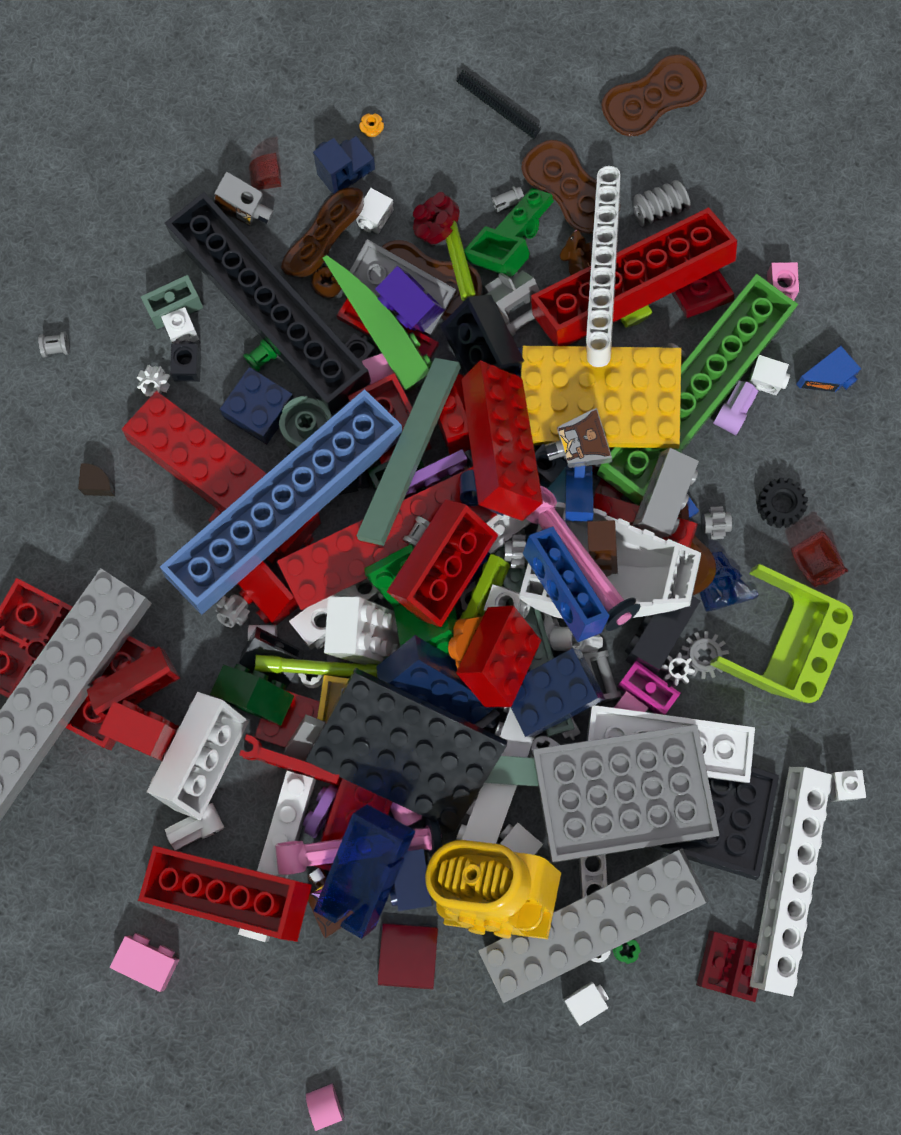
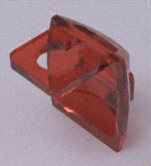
[791,530,848,588]

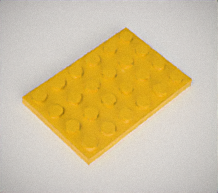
[521,346,681,449]

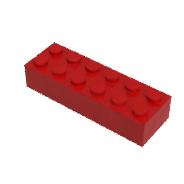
[461,360,543,521]
[138,846,312,942]

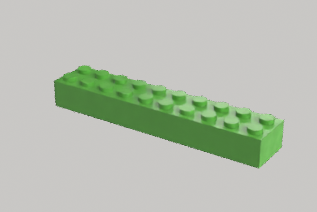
[597,274,798,505]

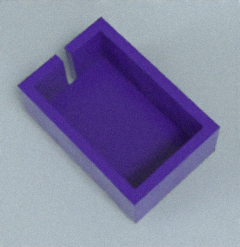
[375,266,445,332]

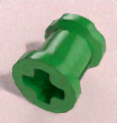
[243,339,277,373]
[613,940,640,964]

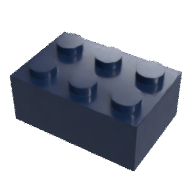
[511,648,605,737]

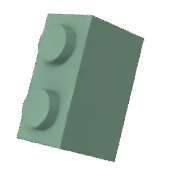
[141,275,203,329]

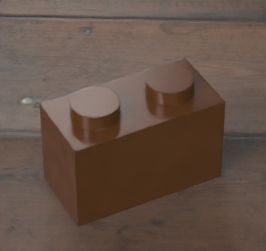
[587,520,618,577]

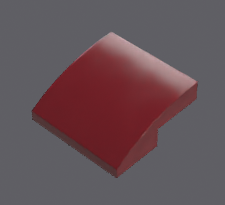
[378,924,438,989]
[696,930,758,1002]

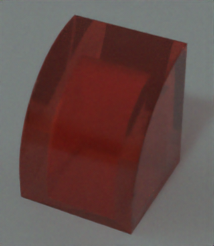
[249,153,282,190]

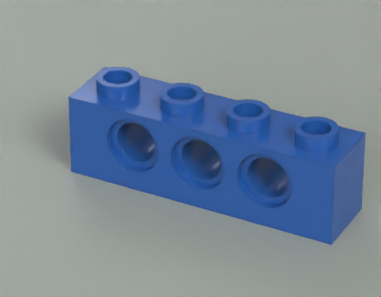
[523,527,610,642]

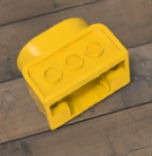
[425,840,561,940]

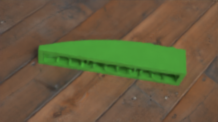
[323,255,433,392]

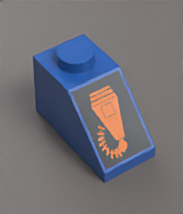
[796,346,861,392]

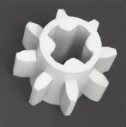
[137,365,170,397]
[660,652,695,687]

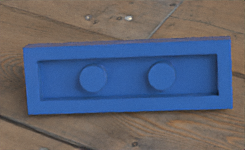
[565,465,594,522]

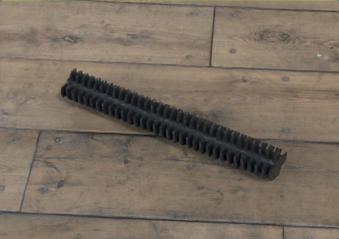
[456,69,542,139]

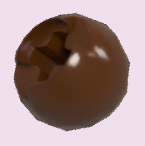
[311,266,342,298]

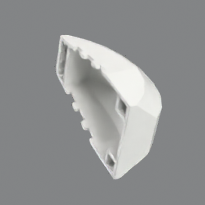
[519,502,701,619]

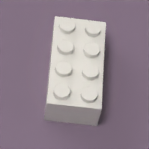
[324,597,400,664]
[147,692,249,820]

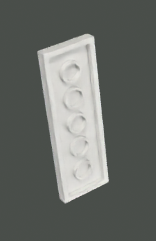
[587,705,755,783]

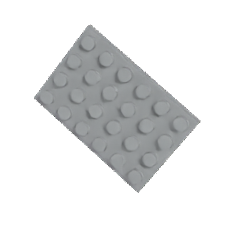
[532,725,720,863]

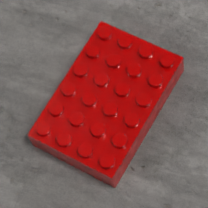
[0,578,150,750]

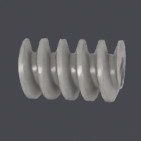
[633,180,691,227]

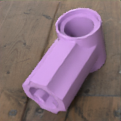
[713,381,758,436]

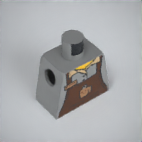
[214,172,274,226]
[545,408,612,468]

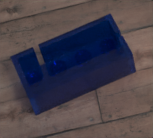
[314,804,416,939]

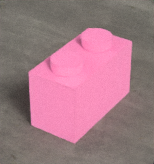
[109,933,179,992]

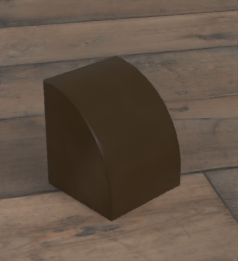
[78,463,115,496]

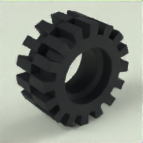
[757,477,808,528]

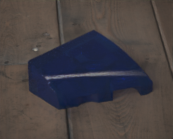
[699,551,759,612]

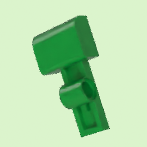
[464,188,554,277]

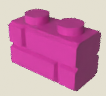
[617,661,681,715]

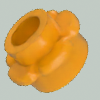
[359,113,384,137]

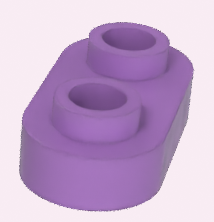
[303,784,338,838]

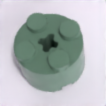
[279,396,332,451]

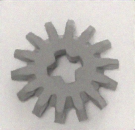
[681,631,729,679]

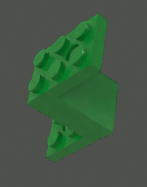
[364,544,458,656]

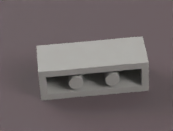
[633,448,699,538]

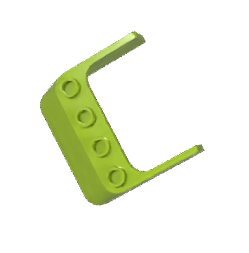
[710,564,853,704]

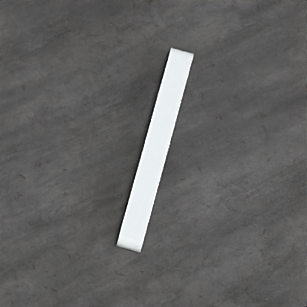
[586,166,620,367]

